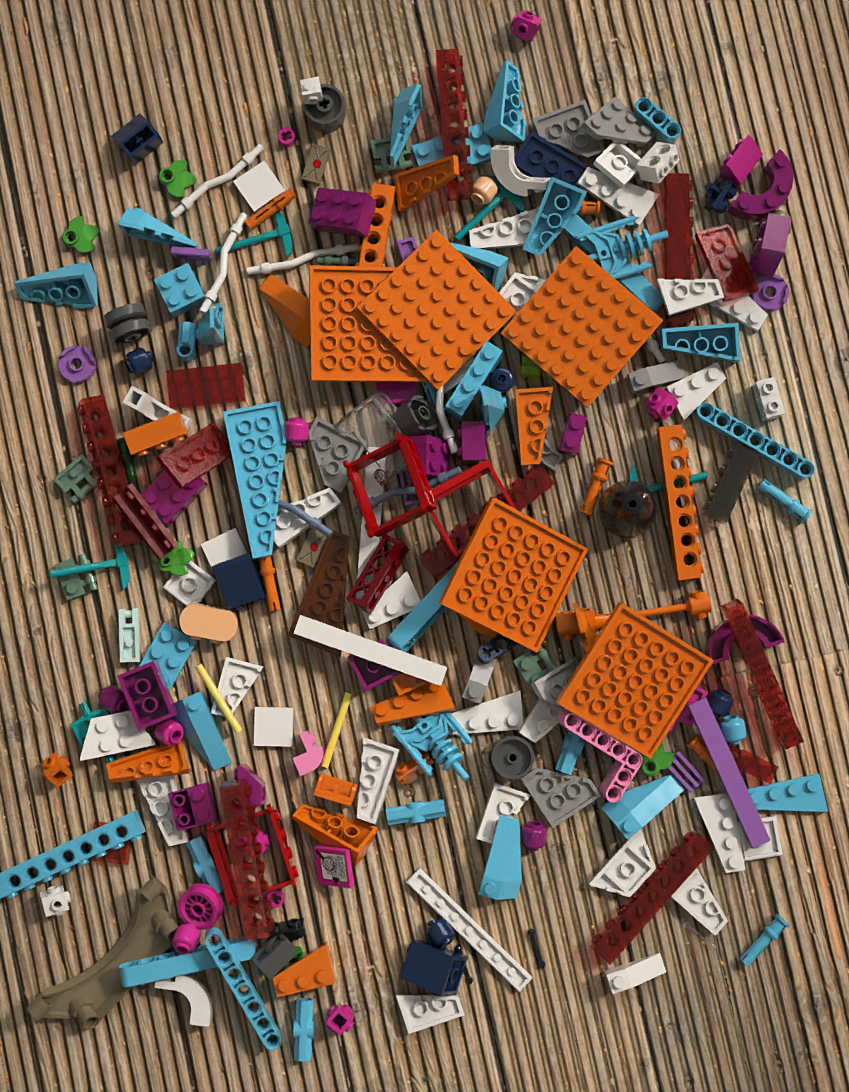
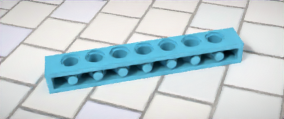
[0,810,146,900]

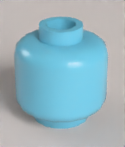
[719,714,747,745]

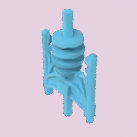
[575,216,669,280]
[390,711,473,781]

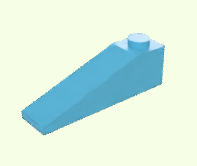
[523,177,587,256]
[118,207,199,248]
[450,242,509,291]
[14,262,98,309]
[172,692,232,770]
[478,814,522,900]

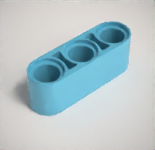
[633,97,681,144]

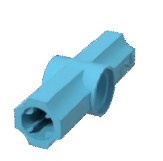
[555,725,588,775]
[386,799,446,825]
[186,835,224,893]
[293,998,314,1062]

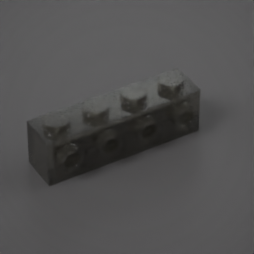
[702,444,759,525]

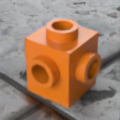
[40,752,73,788]

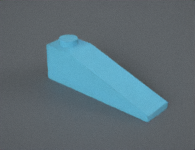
[483,60,526,143]
[390,84,423,168]
[195,303,224,345]
[478,385,507,437]
[601,774,685,840]

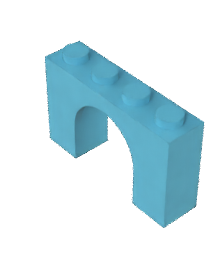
[445,341,503,423]

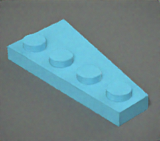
[747,773,828,812]

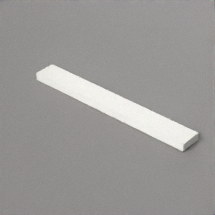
[356,447,386,599]
[294,615,448,686]
[406,868,533,992]

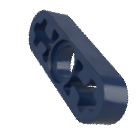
[477,634,519,664]

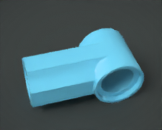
[176,322,196,362]

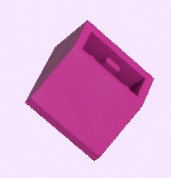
[719,135,763,189]

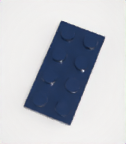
[514,131,593,189]

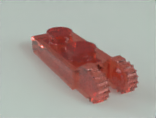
[728,744,779,784]

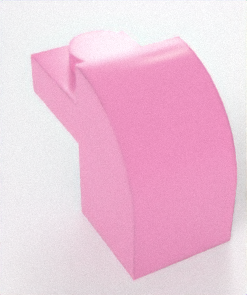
[293,731,324,776]

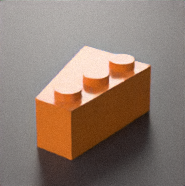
[123,412,189,457]
[273,941,336,997]

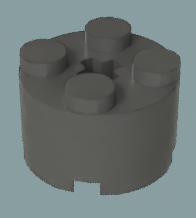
[393,395,439,437]

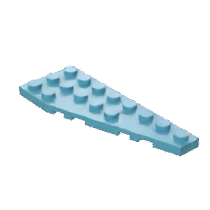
[223,401,287,560]

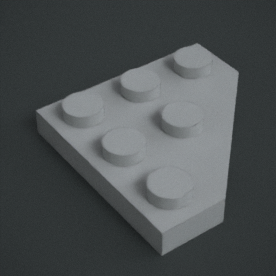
[581,97,656,147]
[532,100,605,160]
[308,417,368,494]
[531,657,580,709]
[521,767,601,828]

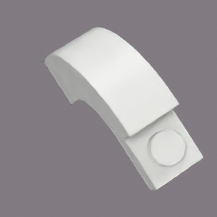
[491,145,551,197]
[123,386,193,430]
[154,974,213,1027]

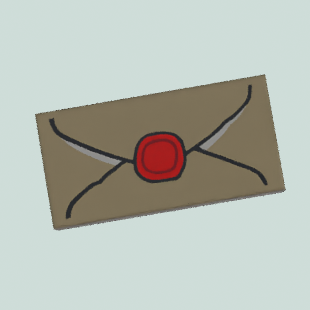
[301,144,331,186]
[297,528,328,568]

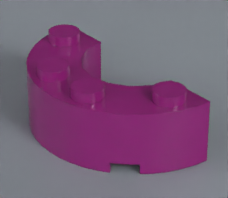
[727,149,793,220]
[705,615,785,665]

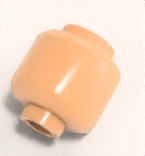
[470,176,498,205]

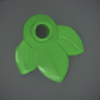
[159,160,196,197]
[62,216,99,253]
[158,541,195,576]
[636,742,674,777]

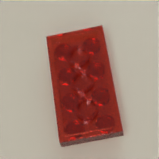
[694,223,759,303]
[166,363,246,409]
[156,422,232,489]

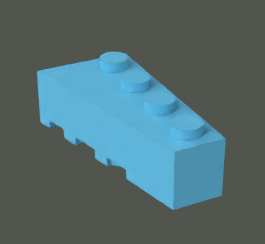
[658,323,741,363]

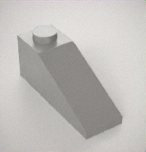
[626,360,686,395]
[462,643,497,704]

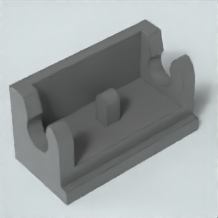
[251,934,299,980]

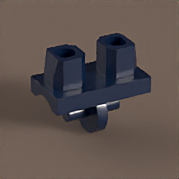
[704,178,738,214]

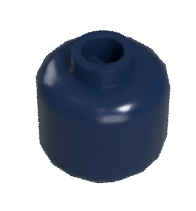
[124,347,154,376]
[489,367,514,394]
[707,688,734,718]
[425,918,454,949]

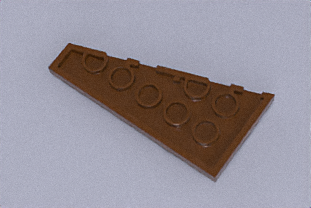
[287,529,350,657]

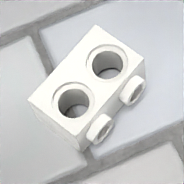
[637,142,680,183]
[752,377,785,422]

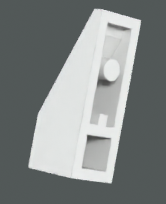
[604,953,666,994]

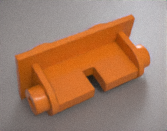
[394,751,434,786]

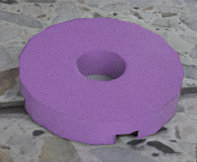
[751,274,789,312]
[58,345,96,383]

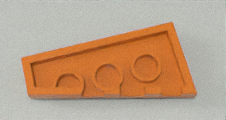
[515,387,553,466]
[106,741,190,783]

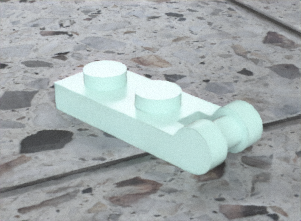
[119,608,141,663]

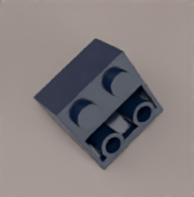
[111,113,164,166]

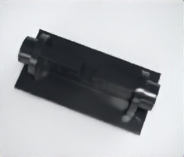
[265,918,306,942]

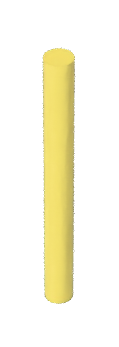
[195,664,242,733]
[321,692,352,768]

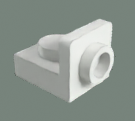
[300,76,323,104]

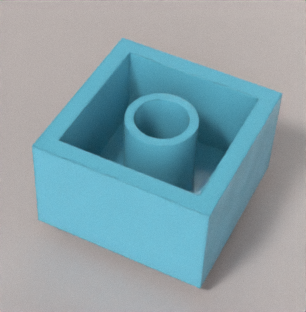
[154,263,205,318]

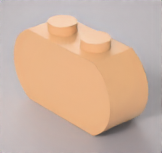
[179,602,238,644]

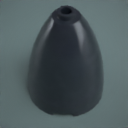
[599,480,657,538]

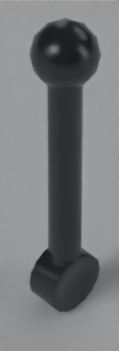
[527,929,545,969]
[455,945,473,985]

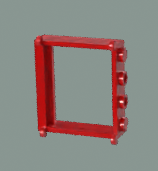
[343,433,437,538]
[417,459,517,561]
[205,804,299,908]

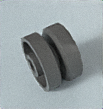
[304,84,346,133]
[103,303,152,345]
[491,735,534,779]

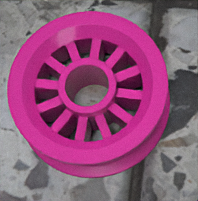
[177,883,224,930]

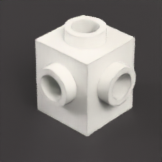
[40,885,71,917]

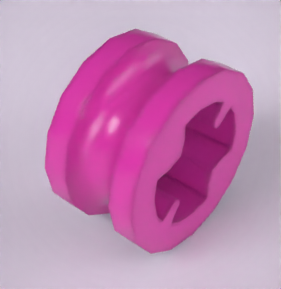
[278,128,296,147]
[267,889,285,908]

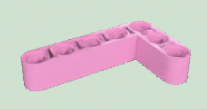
[558,709,642,802]

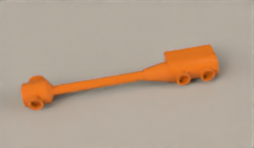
[555,590,711,641]

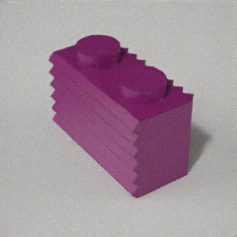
[558,413,587,457]

